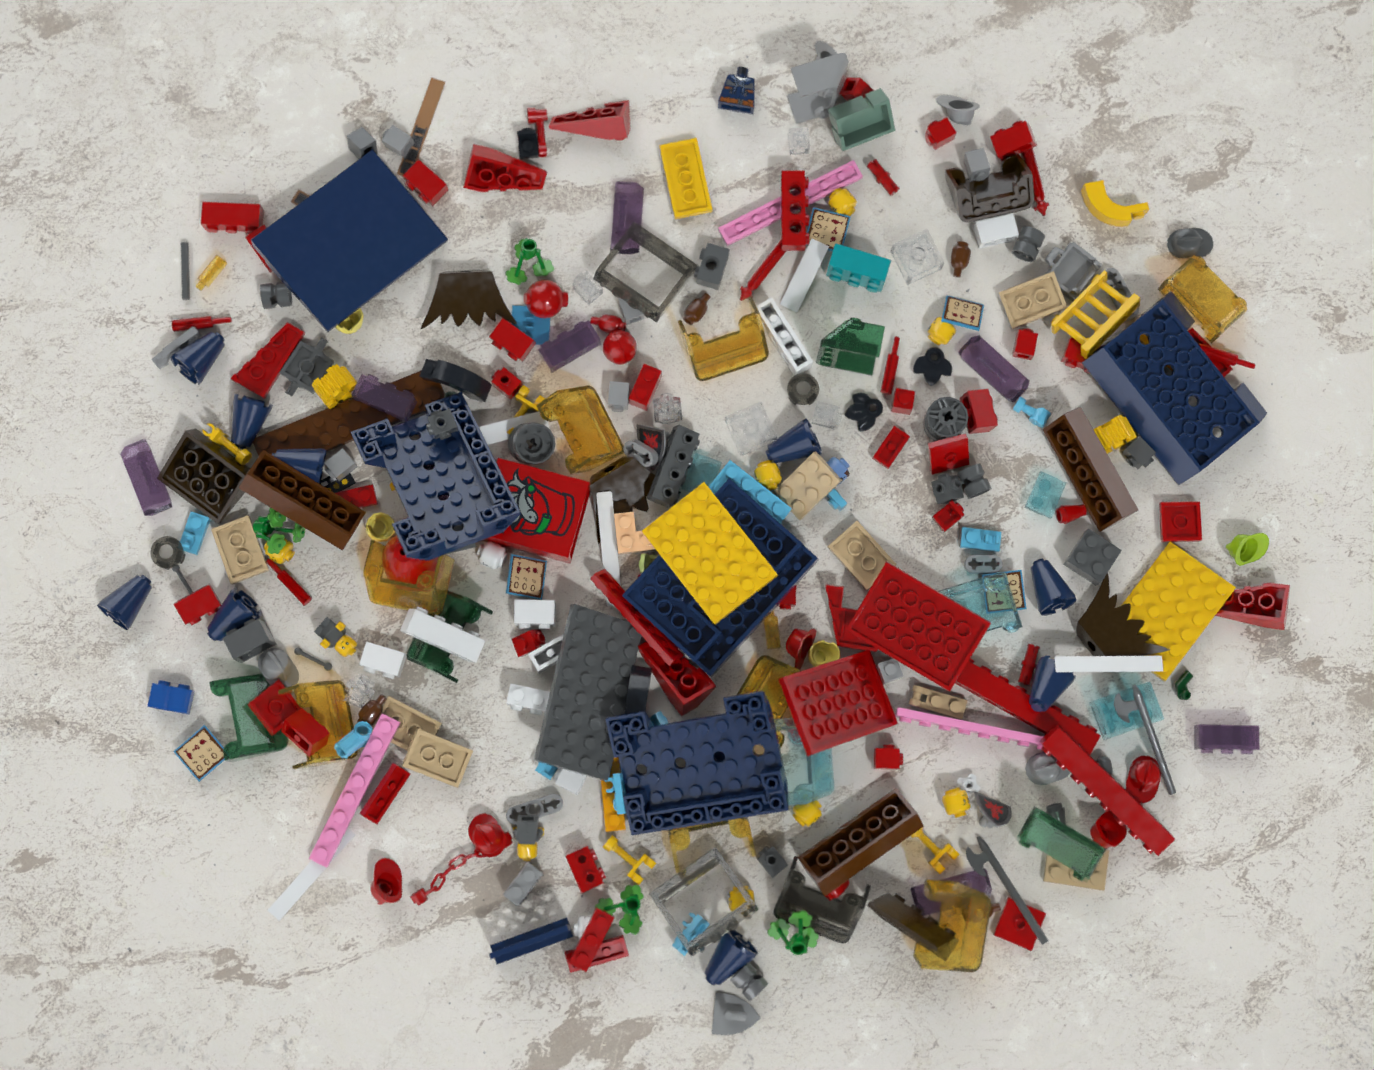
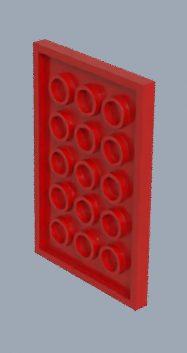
[846,561,991,692]
[778,650,898,756]

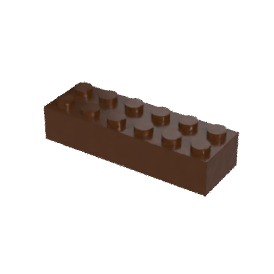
[1042,407,1138,532]
[239,450,366,551]
[797,788,924,896]

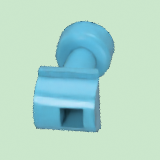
[1012,396,1051,428]

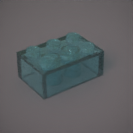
[1089,681,1164,740]

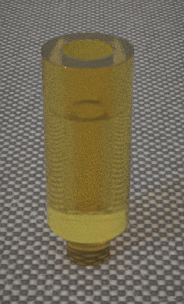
[195,255,228,291]
[764,610,781,650]

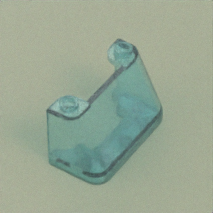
[939,572,1022,633]

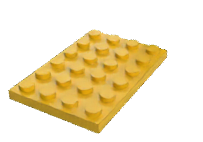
[642,482,778,625]
[1121,542,1236,682]

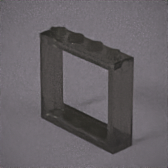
[593,222,697,323]
[649,847,759,957]

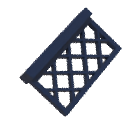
[489,917,574,964]

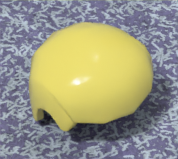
[335,308,364,334]
[365,512,395,542]
[808,640,840,667]

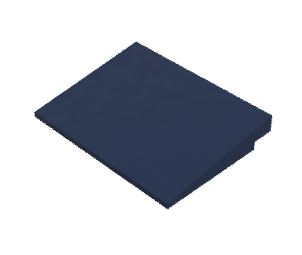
[251,150,448,332]
[622,478,819,678]

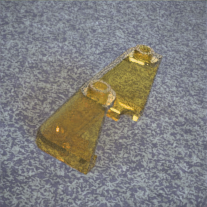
[1158,255,1247,344]

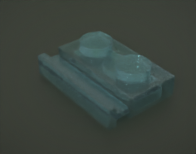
[681,452,722,493]
[1024,471,1067,519]

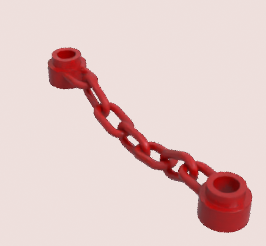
[410,831,513,906]

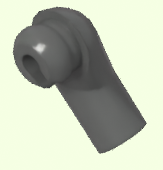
[1096,756,1113,775]

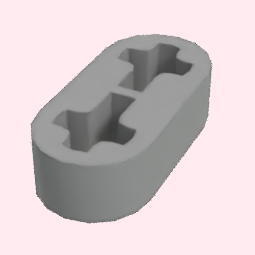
[623,440,658,467]
[964,555,1003,574]

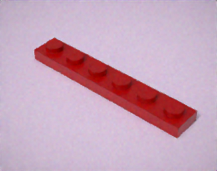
[590,568,684,666]

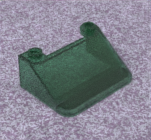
[209,674,289,762]

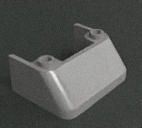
[787,53,849,124]

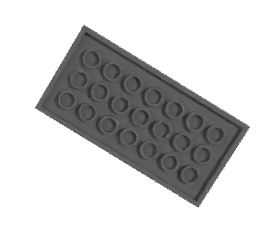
[534,604,641,781]

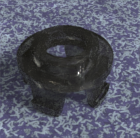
[787,373,819,405]
[150,536,186,570]

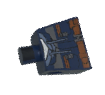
[718,67,755,115]

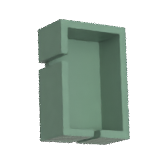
[828,88,895,151]

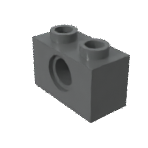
[694,243,730,290]

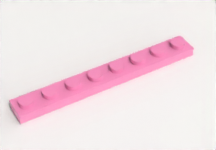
[718,160,863,246]
[895,707,1043,750]
[309,713,401,868]

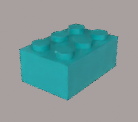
[826,243,891,293]

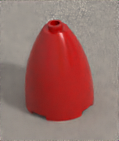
[382,535,443,592]

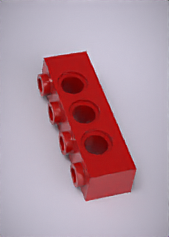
[781,170,809,251]

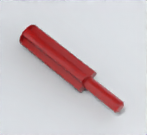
[172,316,232,332]
[880,336,900,395]
[1199,343,1255,369]
[266,558,312,606]

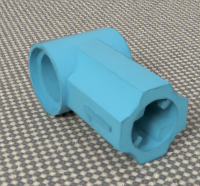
[334,721,372,759]

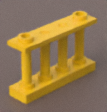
[1051,270,1140,359]

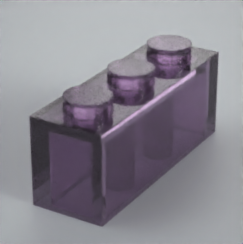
[538,320,601,373]
[351,374,417,422]
[1194,724,1260,755]

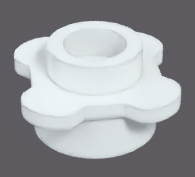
[957,774,980,796]

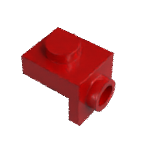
[932,500,964,532]
[512,629,546,657]

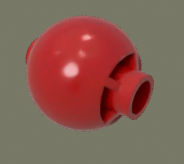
[524,280,568,319]

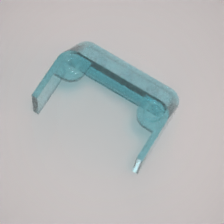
[774,718,835,805]

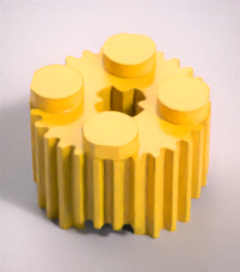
[312,364,359,409]
[1093,414,1137,454]

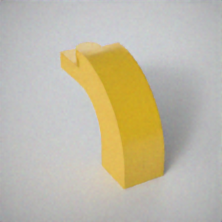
[1081,180,1149,227]

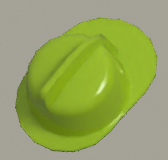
[1226,533,1269,566]

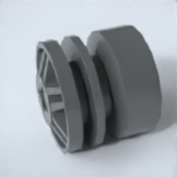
[923,397,968,442]
[508,423,556,464]

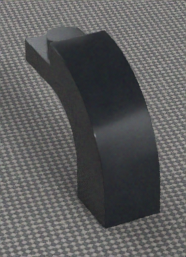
[419,359,492,402]
[624,665,652,715]

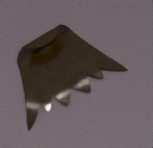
[421,270,517,329]
[590,456,681,544]
[1076,573,1170,656]

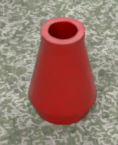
[1055,504,1087,524]

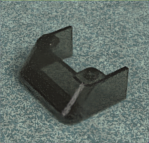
[773,856,871,943]

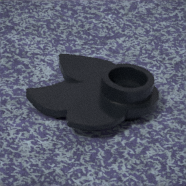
[913,347,952,386]
[845,393,883,432]

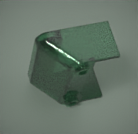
[816,317,885,376]
[407,589,493,683]
[1016,807,1106,883]

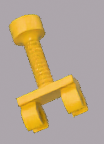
[507,385,546,434]
[202,423,252,466]
[911,827,960,874]
[603,835,657,885]

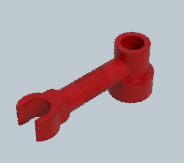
[527,108,547,157]

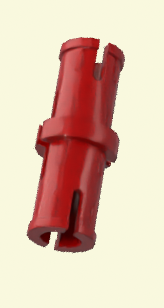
[867,159,900,196]
[1018,644,1040,686]

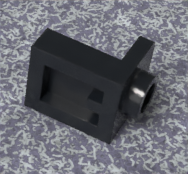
[517,128,539,159]

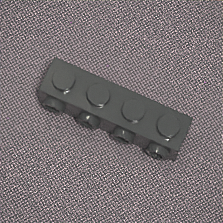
[646,425,700,508]

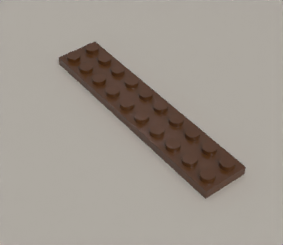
[253,370,445,457]

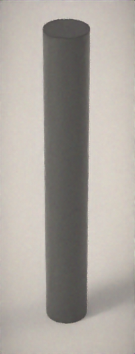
[181,242,190,300]

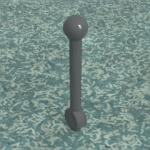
[172,564,193,594]
[294,647,332,671]

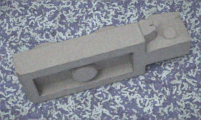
[152,327,201,369]

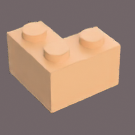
[614,512,656,555]

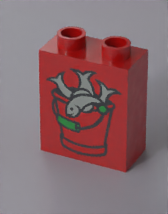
[483,458,591,564]

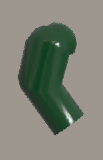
[1175,670,1194,700]

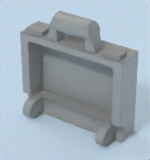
[1045,242,1102,302]

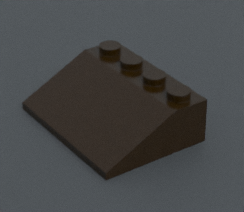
[157,428,250,524]
[867,893,959,962]

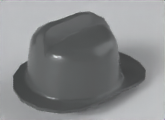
[1167,228,1213,259]

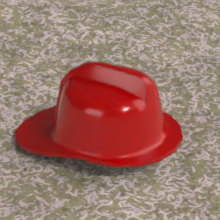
[786,628,816,672]
[1126,755,1161,803]
[1090,811,1127,849]
[468,813,507,857]
[370,858,402,905]

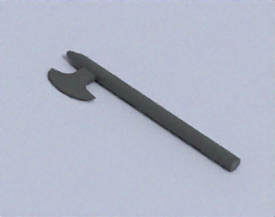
[1114,684,1176,795]
[966,836,1049,945]

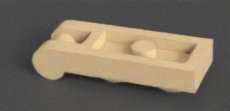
[908,685,968,720]

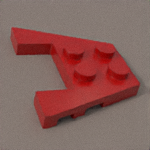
[825,584,878,652]

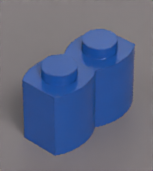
[147,680,195,715]

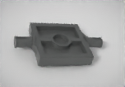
[279,337,334,397]

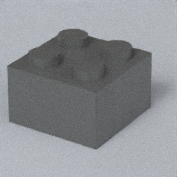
[1063,528,1122,586]
[222,618,277,663]

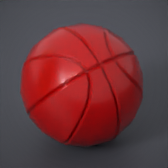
[603,330,637,365]

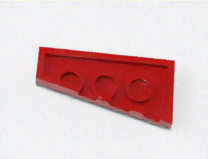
[230,322,305,399]

